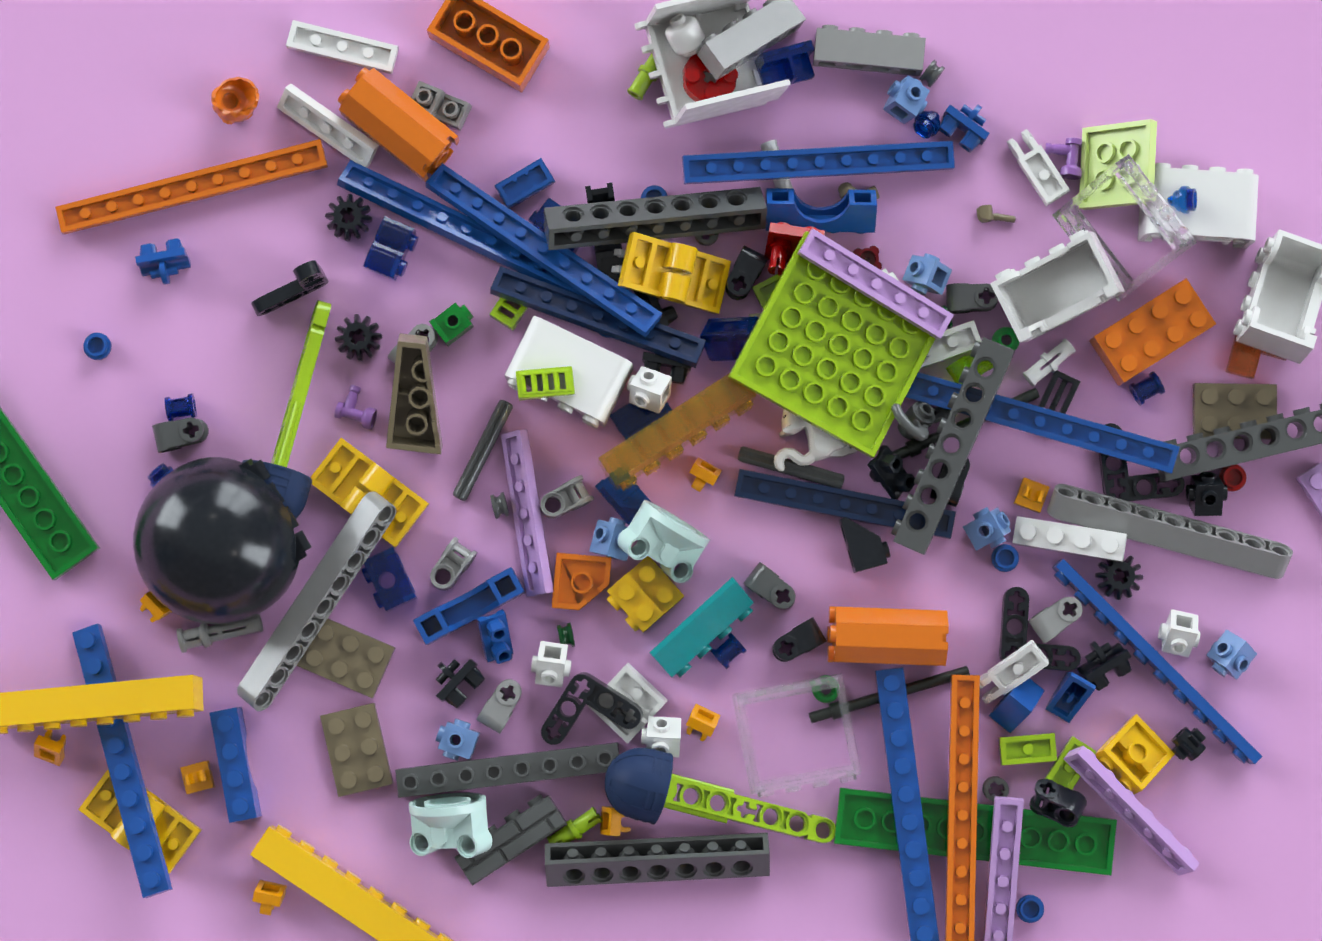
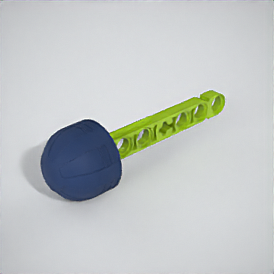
[242,300,331,519]
[605,748,836,843]

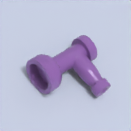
[1045,138,1082,180]
[334,385,377,430]

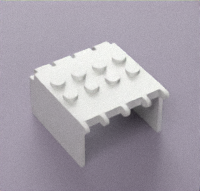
[634,0,791,129]

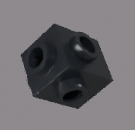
[1186,472,1228,516]

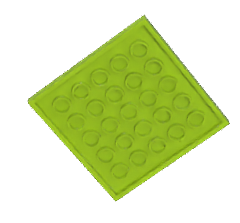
[728,231,935,458]

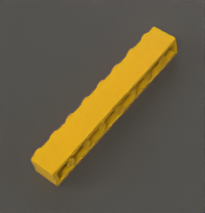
[0,675,204,735]
[250,824,453,941]

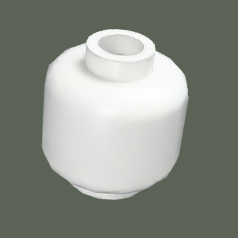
[665,14,706,57]

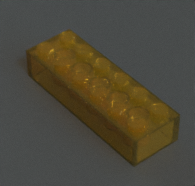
[598,373,756,491]

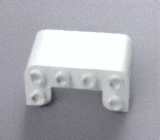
[1138,163,1259,249]
[1233,229,1322,364]
[990,230,1125,343]
[504,316,633,429]

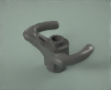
[891,401,951,441]

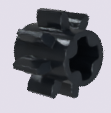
[1171,727,1206,761]

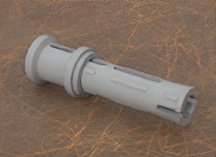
[177,614,263,653]

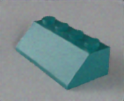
[649,577,754,678]

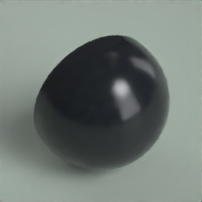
[133,457,311,625]

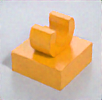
[689,457,722,492]
[1013,477,1050,513]
[140,591,172,622]
[686,704,721,741]
[34,730,66,766]
[180,760,215,794]
[600,806,631,836]
[252,880,287,916]

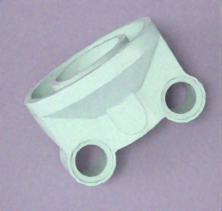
[618,500,710,583]
[409,792,492,858]

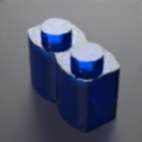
[363,216,419,281]

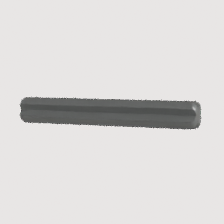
[453,400,513,501]
[738,446,844,489]

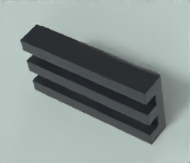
[1038,370,1081,414]

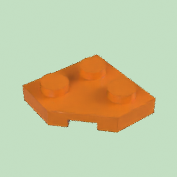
[552,553,612,610]

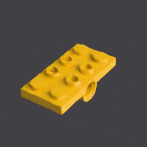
[618,232,731,314]
[310,438,429,548]
[78,769,202,874]

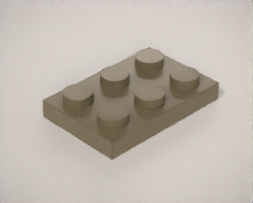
[1193,383,1277,440]
[297,619,396,698]
[320,703,394,797]

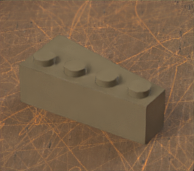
[386,333,443,454]

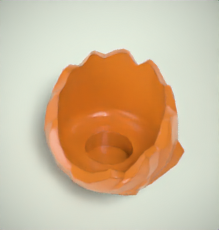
[211,77,259,124]

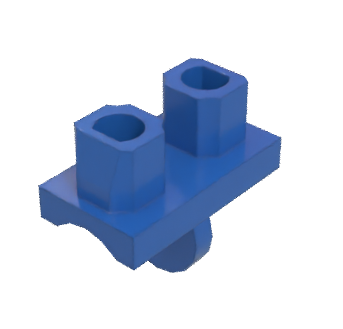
[938,104,990,153]
[135,238,191,285]
[477,609,514,664]

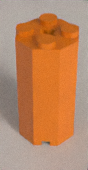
[337,68,460,182]
[827,606,949,666]

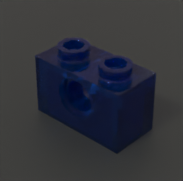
[361,547,418,612]

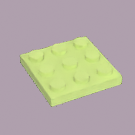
[1079,119,1157,210]

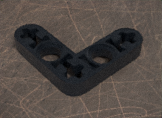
[251,260,329,316]
[1099,423,1185,502]
[999,587,1081,671]
[541,672,643,745]

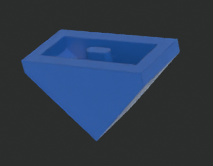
[1046,672,1096,723]
[988,678,1045,733]

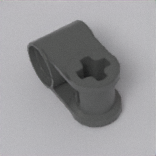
[946,283,998,314]
[152,418,209,453]
[743,562,796,609]

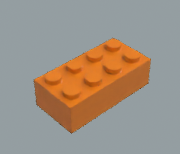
[427,0,550,93]
[1089,278,1216,386]

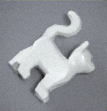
[774,409,857,472]

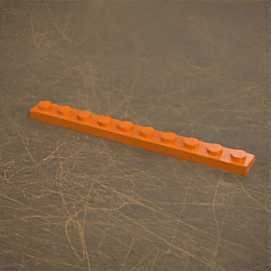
[55,139,328,235]
[945,675,980,941]

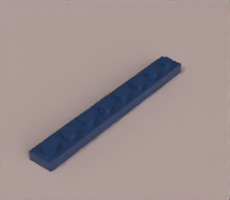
[490,266,706,368]
[734,469,956,539]

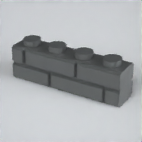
[454,794,567,886]

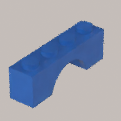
[766,188,877,234]
[413,567,526,645]
[209,707,262,823]

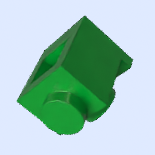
[429,302,474,346]

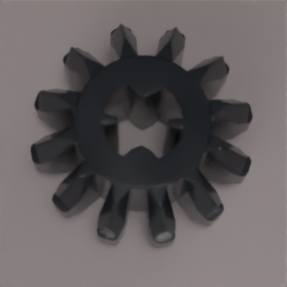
[325,194,373,241]
[335,314,382,361]
[1095,556,1143,600]

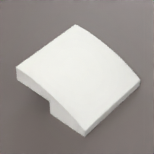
[588,663,668,744]

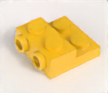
[607,556,685,633]
[1095,714,1175,794]

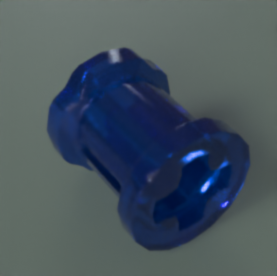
[1129,371,1165,406]
[165,393,197,421]
[710,633,747,669]

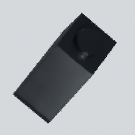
[839,517,891,573]

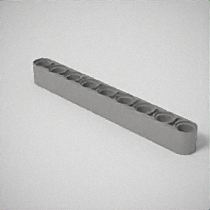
[1047,484,1293,579]
[237,491,396,711]

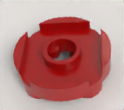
[682,53,738,102]

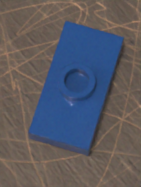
[494,158,555,209]

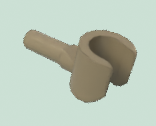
[976,205,1016,223]

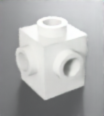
[627,366,672,414]
[1158,609,1201,657]
[531,641,572,687]
[641,716,681,757]

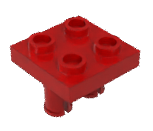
[764,222,825,276]

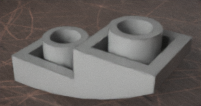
[411,81,472,130]

